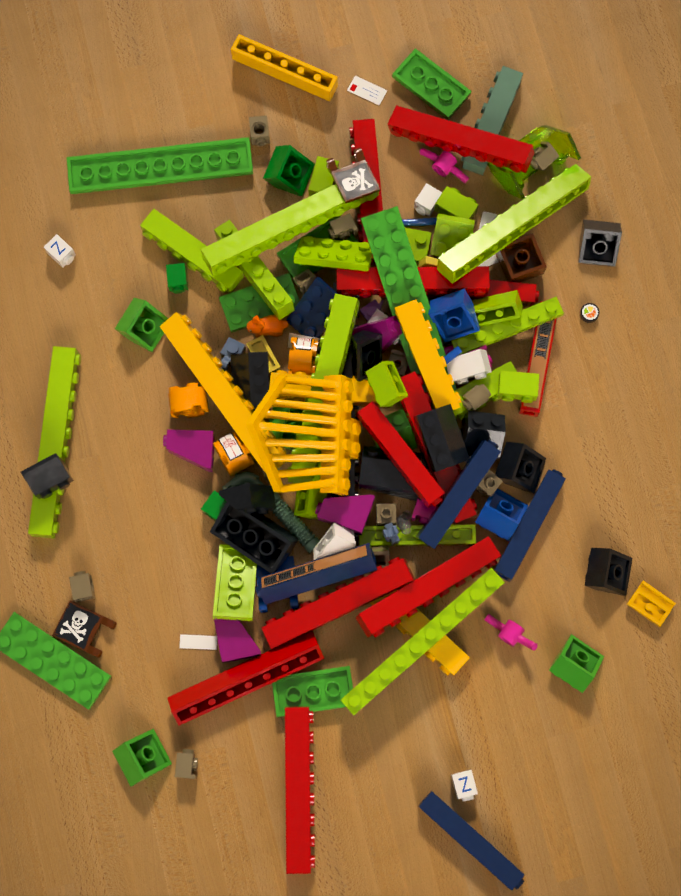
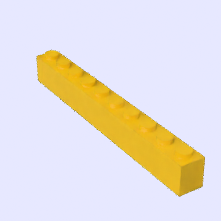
[160,312,287,472]

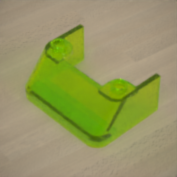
[487,125,581,199]

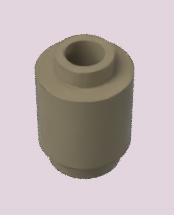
[462,384,491,411]

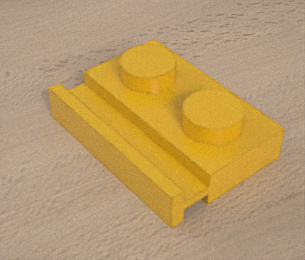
[626,581,676,627]

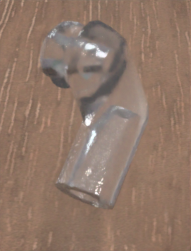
[396,510,412,535]

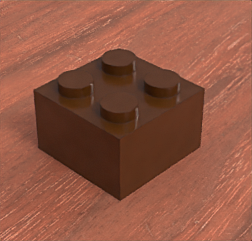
[496,233,547,283]

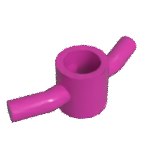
[420,148,469,184]
[484,614,538,651]

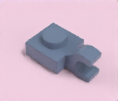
[220,337,246,371]
[382,522,400,546]

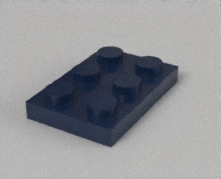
[286,277,338,339]

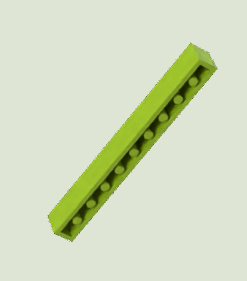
[437,164,592,284]
[201,184,379,276]
[286,294,360,484]
[28,346,81,538]
[340,567,505,716]

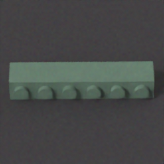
[461,66,523,176]

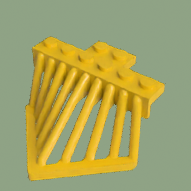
[246,375,361,495]

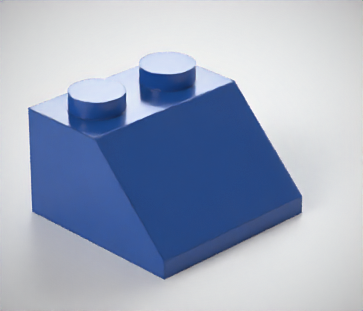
[428,288,480,342]
[475,488,528,541]

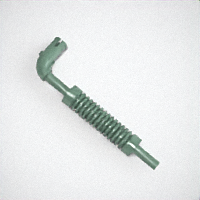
[222,471,320,554]

